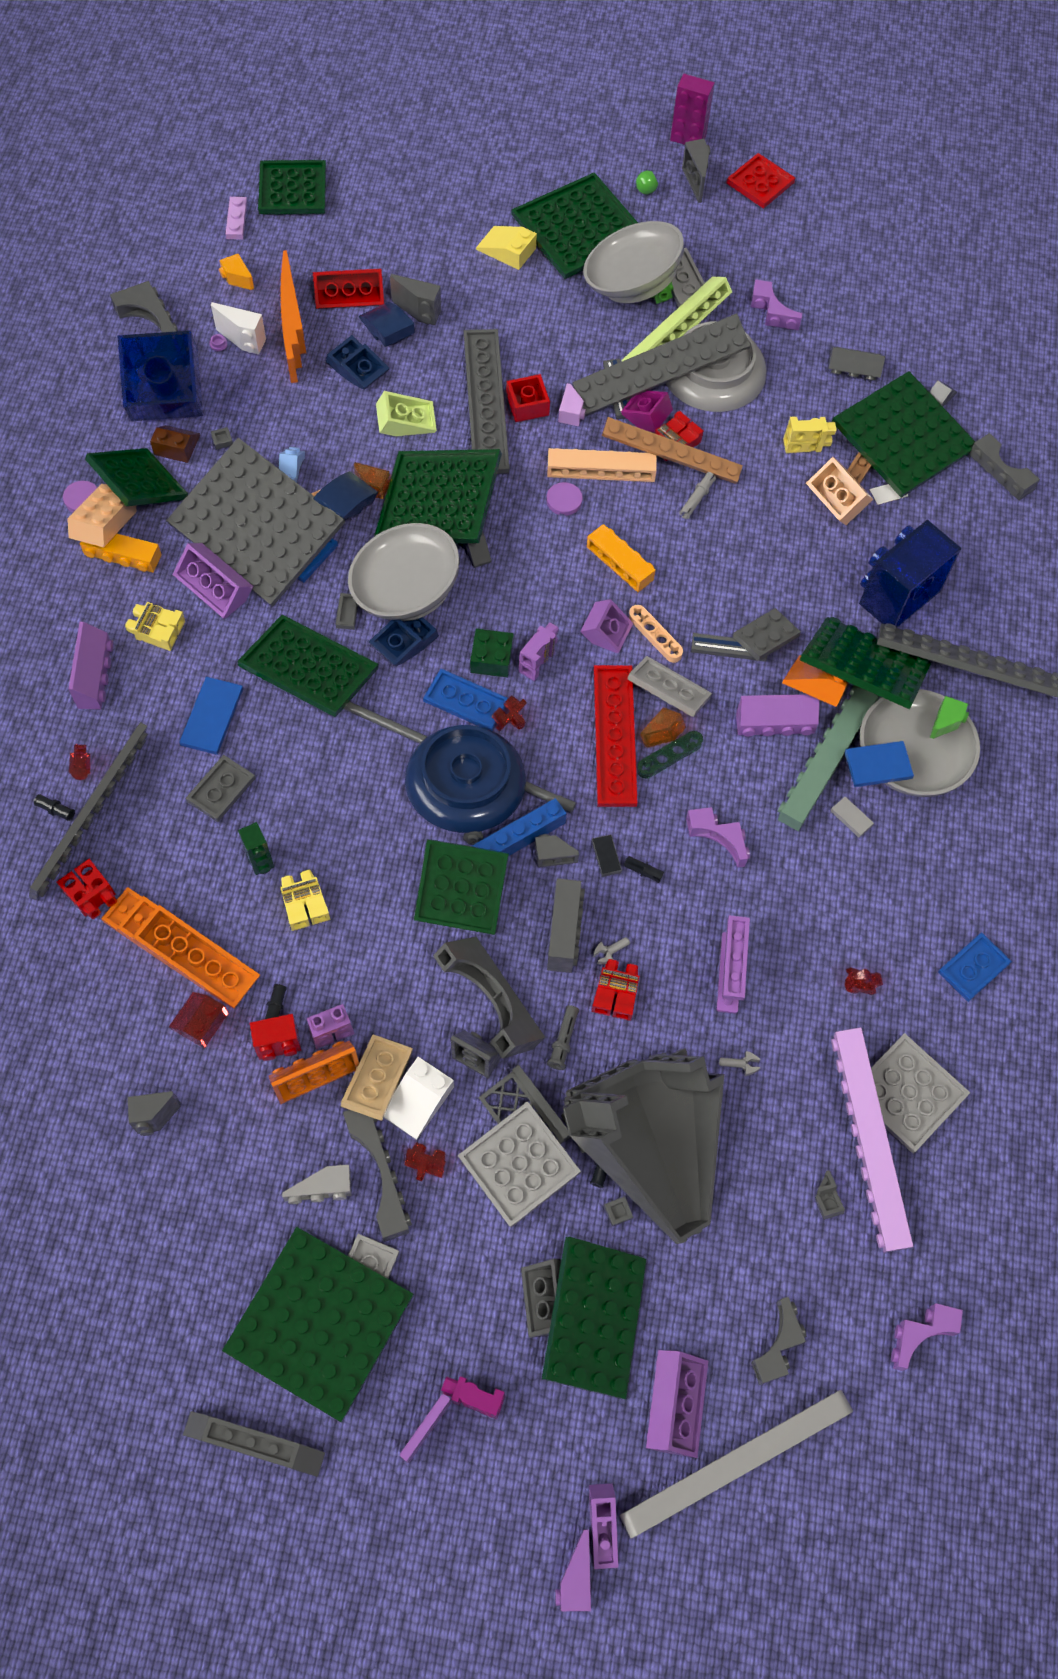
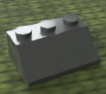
[828,346,885,380]
[521,1259,562,1338]

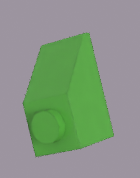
[930,696,969,739]

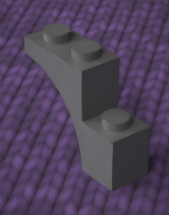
[751,1296,807,1385]

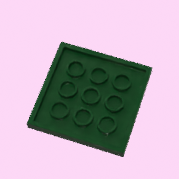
[258,160,326,214]
[85,448,188,507]
[414,839,509,935]

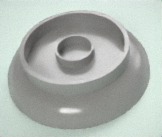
[583,221,684,303]
[666,321,767,412]
[348,523,460,621]
[860,689,980,797]

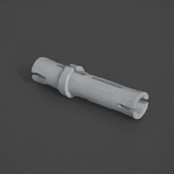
[679,472,716,519]

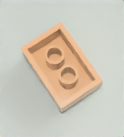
[806,457,873,525]

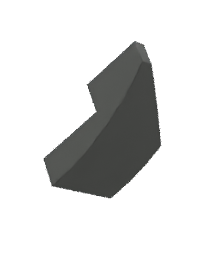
[815,1170,845,1220]

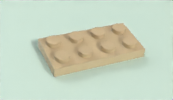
[341,1035,413,1121]

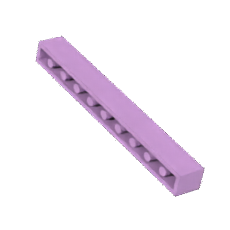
[831,1028,913,1253]

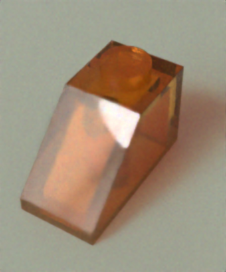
[354,462,390,499]
[640,707,686,748]

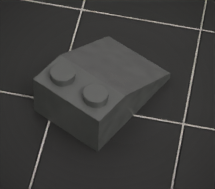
[682,138,711,203]
[390,274,441,325]
[451,1030,501,1079]

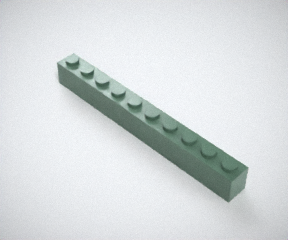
[777,685,880,832]

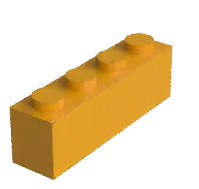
[587,524,656,592]
[80,534,162,573]

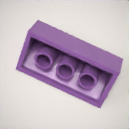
[173,543,253,618]
[69,622,113,709]
[736,694,820,737]
[646,1350,708,1458]

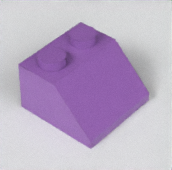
[580,599,633,653]

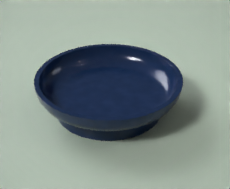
[405,725,526,833]

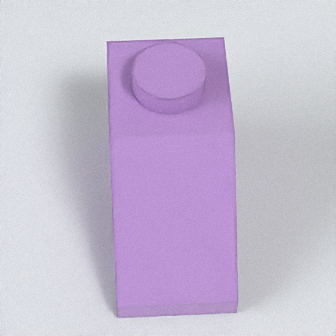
[558,383,586,426]

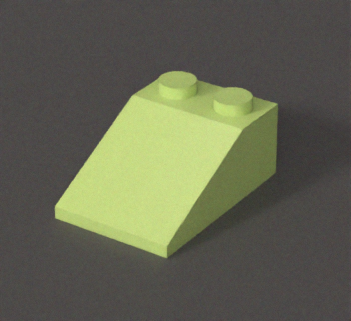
[376,391,437,436]

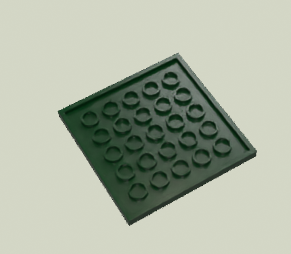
[511,172,638,279]
[831,371,975,498]
[374,449,502,543]
[800,617,932,710]
[222,1227,414,1423]

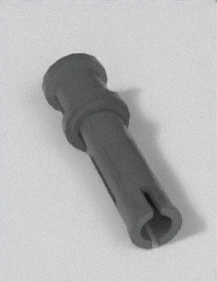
[547,1005,579,1070]

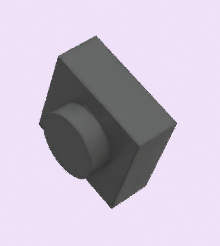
[210,427,233,450]
[604,1196,633,1227]

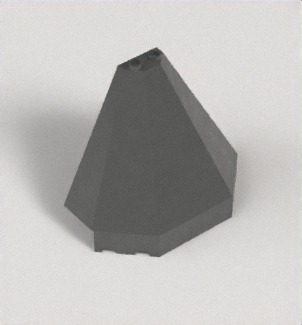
[563,1048,725,1244]

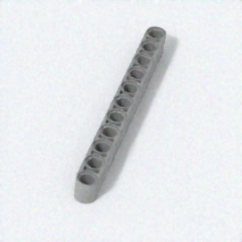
[619,1390,853,1539]

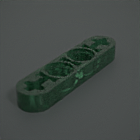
[637,731,703,779]

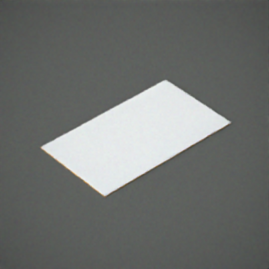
[870,484,908,505]

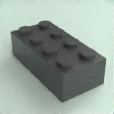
[547,878,585,973]

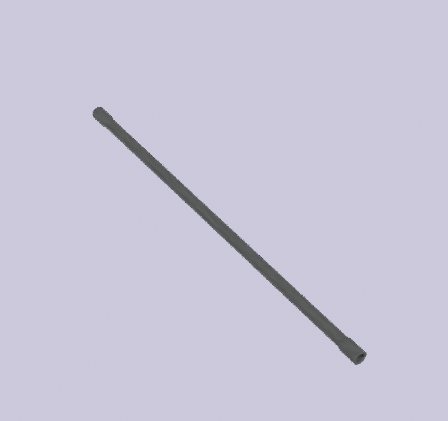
[343,702,576,813]

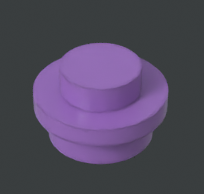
[210,334,227,351]

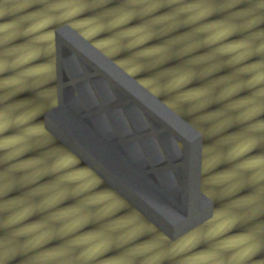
[478,1065,571,1144]

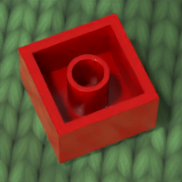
[506,374,550,422]
[250,1014,302,1061]

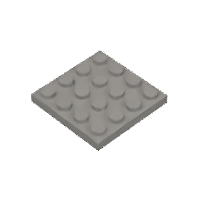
[871,1033,970,1154]
[458,1101,582,1228]

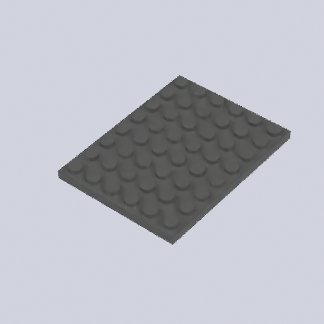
[166,438,345,607]

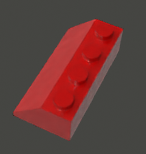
[313,268,384,308]

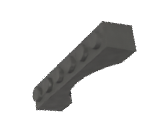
[343,1110,412,1242]

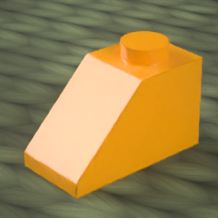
[219,254,254,290]

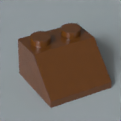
[150,425,200,463]

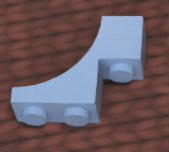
[279,447,305,483]

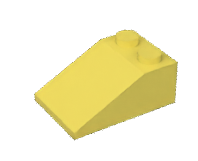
[476,226,537,270]

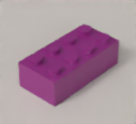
[670,73,715,145]

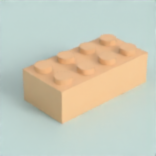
[67,484,137,547]

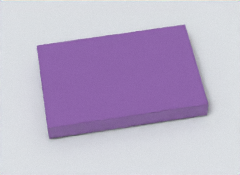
[400,1394,451,1464]

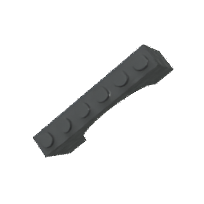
[110,281,192,379]
[433,937,545,1059]

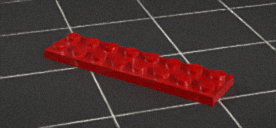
[594,665,638,807]

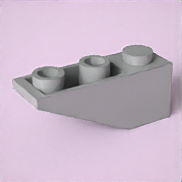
[282,1165,352,1204]

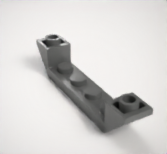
[183,1411,325,1477]

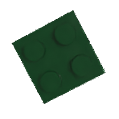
[470,628,514,678]

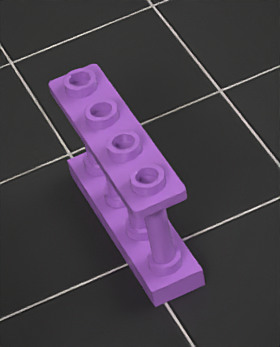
[716,915,750,1014]

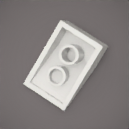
[211,302,266,354]
[384,1057,454,1140]

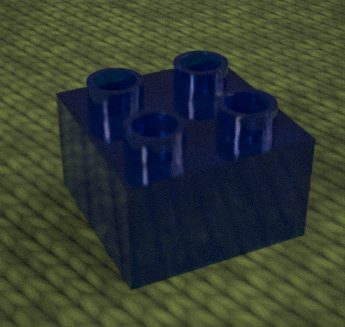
[117,330,203,421]
[859,519,962,628]

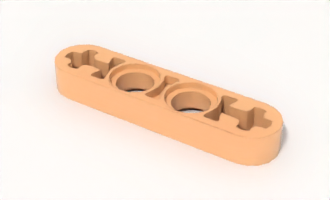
[629,605,683,663]

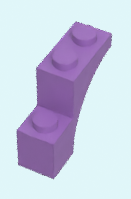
[751,280,802,330]
[686,807,750,868]
[891,1303,963,1371]

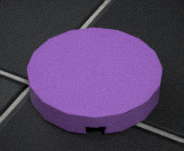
[63,481,97,512]
[546,482,582,515]

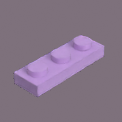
[226,197,247,240]

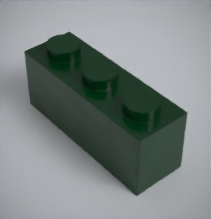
[238,822,274,875]

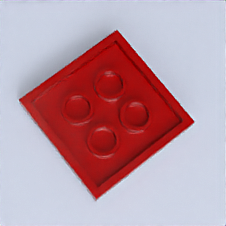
[726,153,795,209]

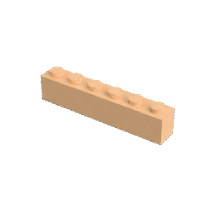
[547,448,656,482]

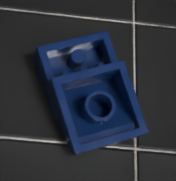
[359,302,415,347]
[326,335,389,390]
[313,471,378,519]
[369,617,439,667]

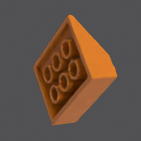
[782,655,849,707]
[269,1041,359,1104]

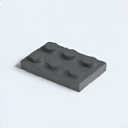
[733,608,801,661]
[185,755,256,822]

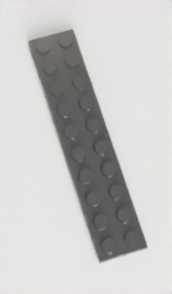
[572,313,750,416]
[463,329,509,474]
[877,623,1058,698]
[29,722,148,900]

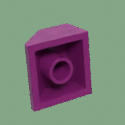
[621,391,673,432]

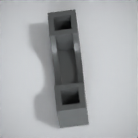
[969,433,1040,501]

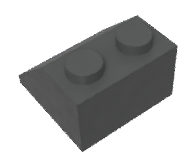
[128,1091,181,1136]

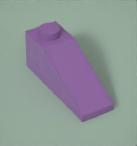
[589,1483,618,1569]
[555,1530,591,1611]

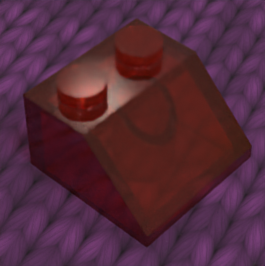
[169,992,229,1049]

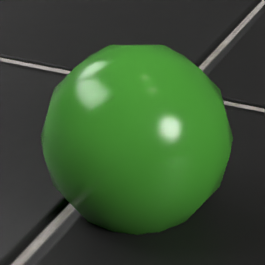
[636,170,658,195]

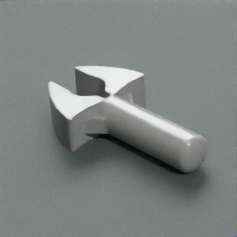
[593,937,630,965]
[719,1051,760,1076]

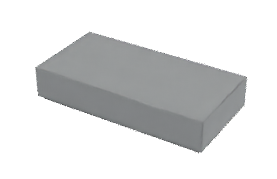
[831,797,874,838]

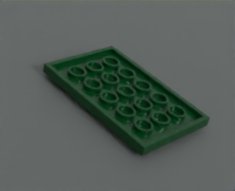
[238,614,378,718]
[542,1237,647,1399]

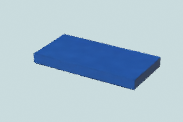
[423,669,509,731]
[179,677,243,755]

